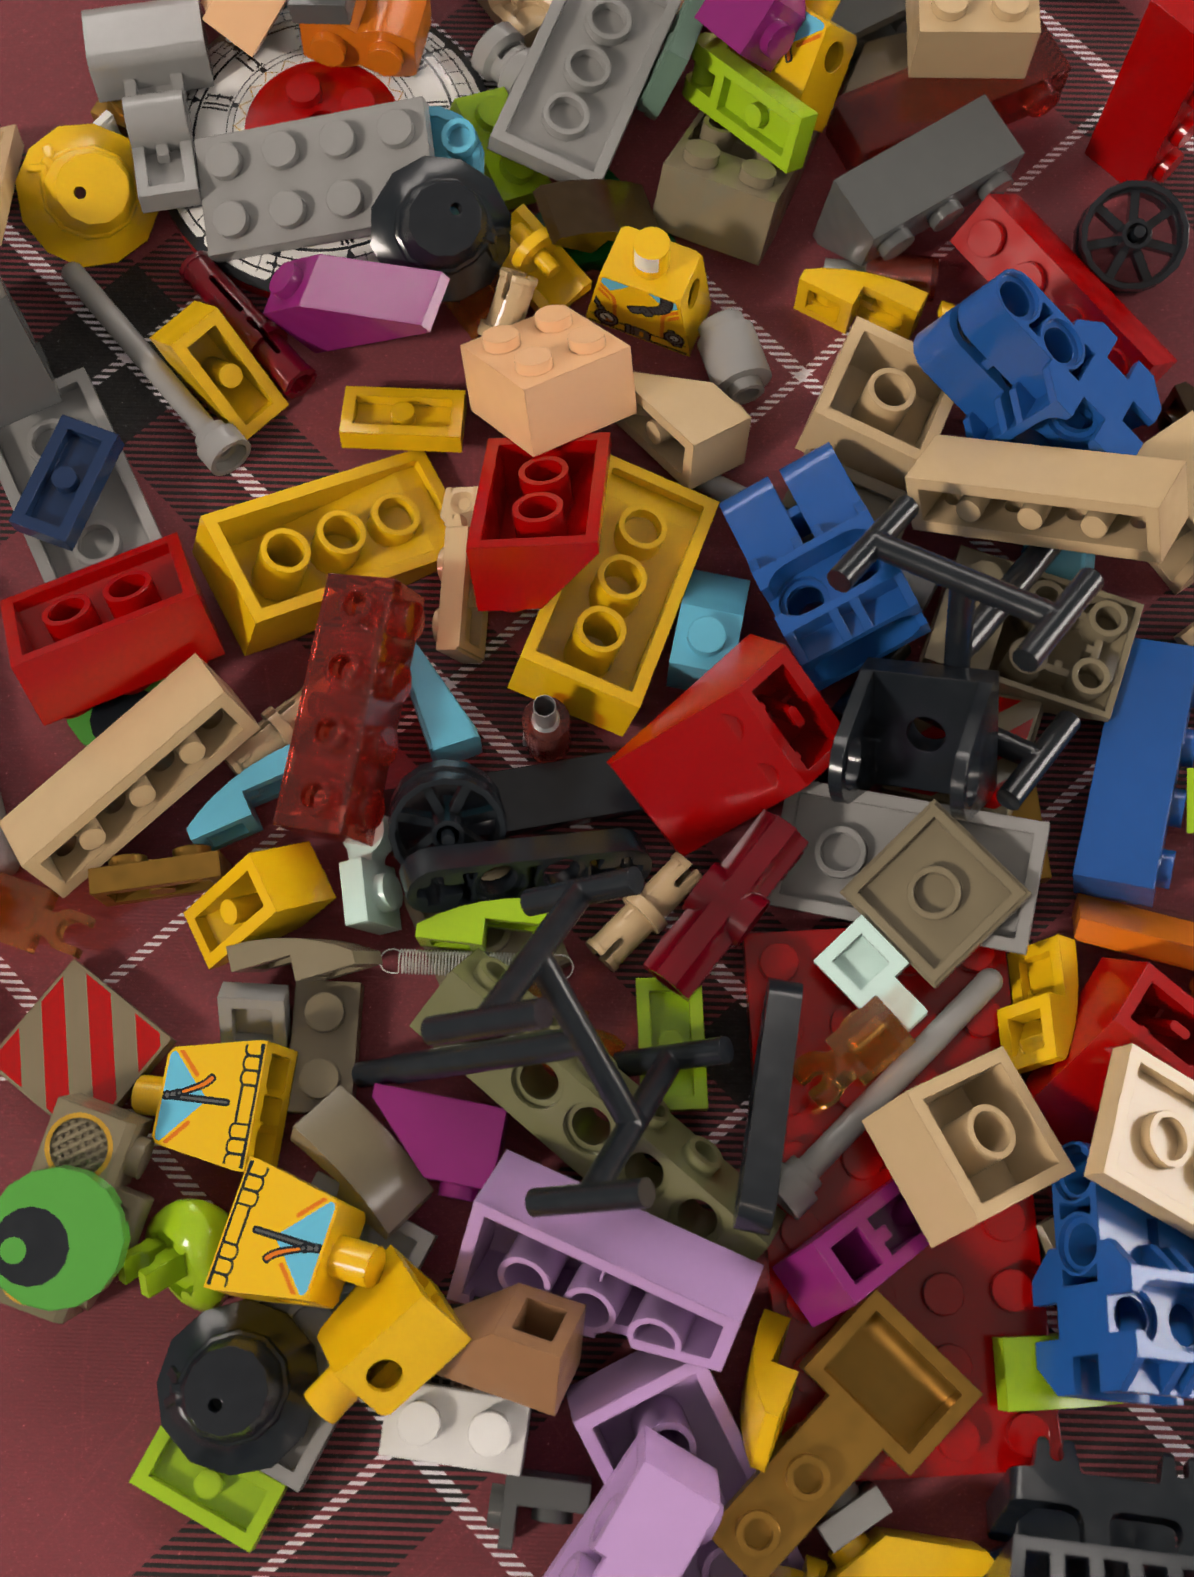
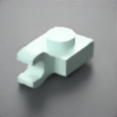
[339,813,403,935]
[813,914,928,1033]

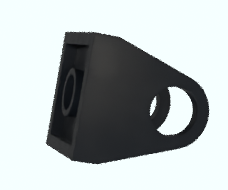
[828,657,999,821]

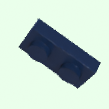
[9,414,124,551]

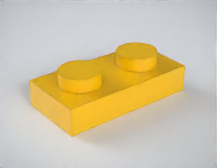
[339,386,467,453]

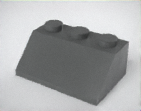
[812,94,1025,267]

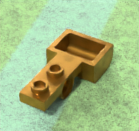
[711,1289,983,1577]

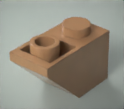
[436,1283,586,1417]

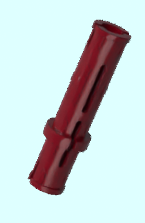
[179,250,317,399]

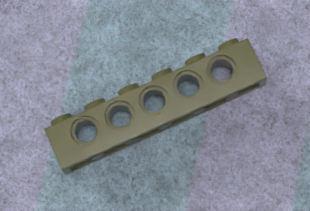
[409,948,787,1261]

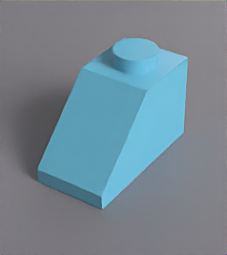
[666,570,750,690]

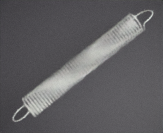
[380,948,574,978]

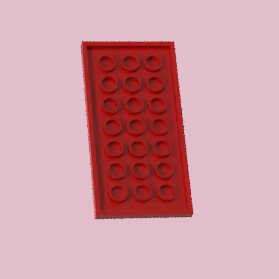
[742,928,1062,1482]

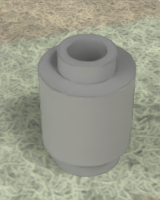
[697,309,772,405]

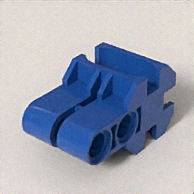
[913,269,1162,456]
[719,442,931,691]
[1032,1141,1194,1407]

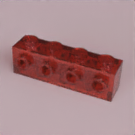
[273,573,425,847]

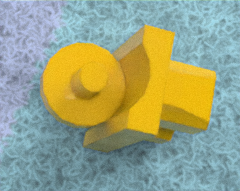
[499,203,592,312]

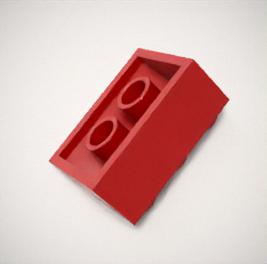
[466,432,612,612]
[0,532,225,726]

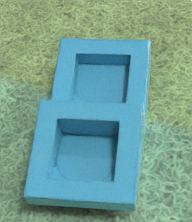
[186,743,313,851]

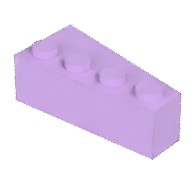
[446,1149,764,1372]
[543,1425,724,1577]

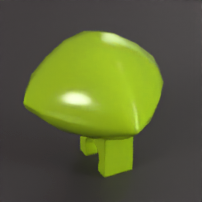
[118,1198,229,1312]

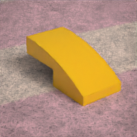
[793,268,928,340]
[997,934,1078,1074]
[740,1309,799,1473]

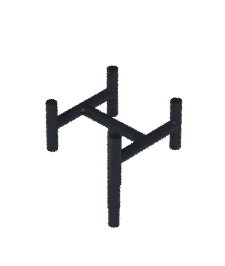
[827,495,1104,810]
[352,866,734,1218]

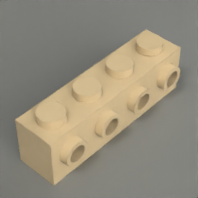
[905,434,1189,563]
[0,652,261,898]

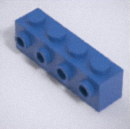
[1073,638,1194,908]

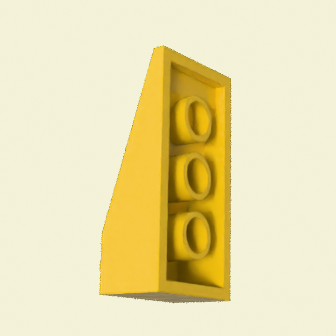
[192,451,446,656]
[507,454,720,737]

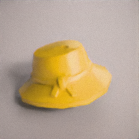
[15,123,159,267]

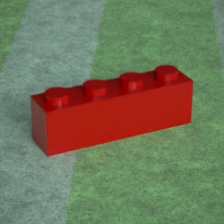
[1084,0,1194,183]
[950,194,1178,383]

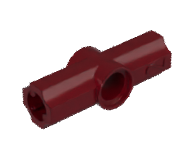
[643,809,809,1002]

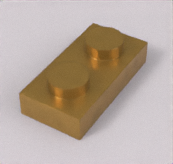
[88,844,232,907]

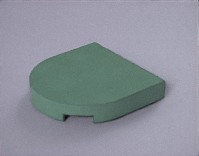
[636,0,705,121]

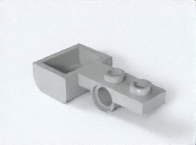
[81,0,215,213]

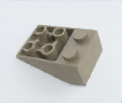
[653,111,820,266]
[918,545,1144,722]

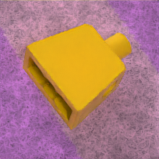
[304,1244,472,1425]

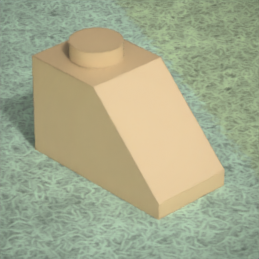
[616,372,752,489]

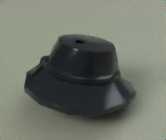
[370,156,512,302]
[157,1299,319,1476]

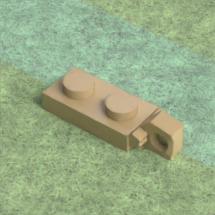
[432,486,488,663]

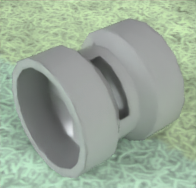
[471,22,531,94]

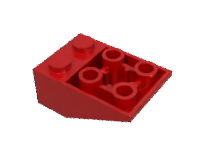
[607,634,840,856]
[1025,957,1194,1146]

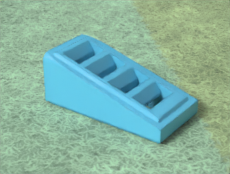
[393,632,482,762]

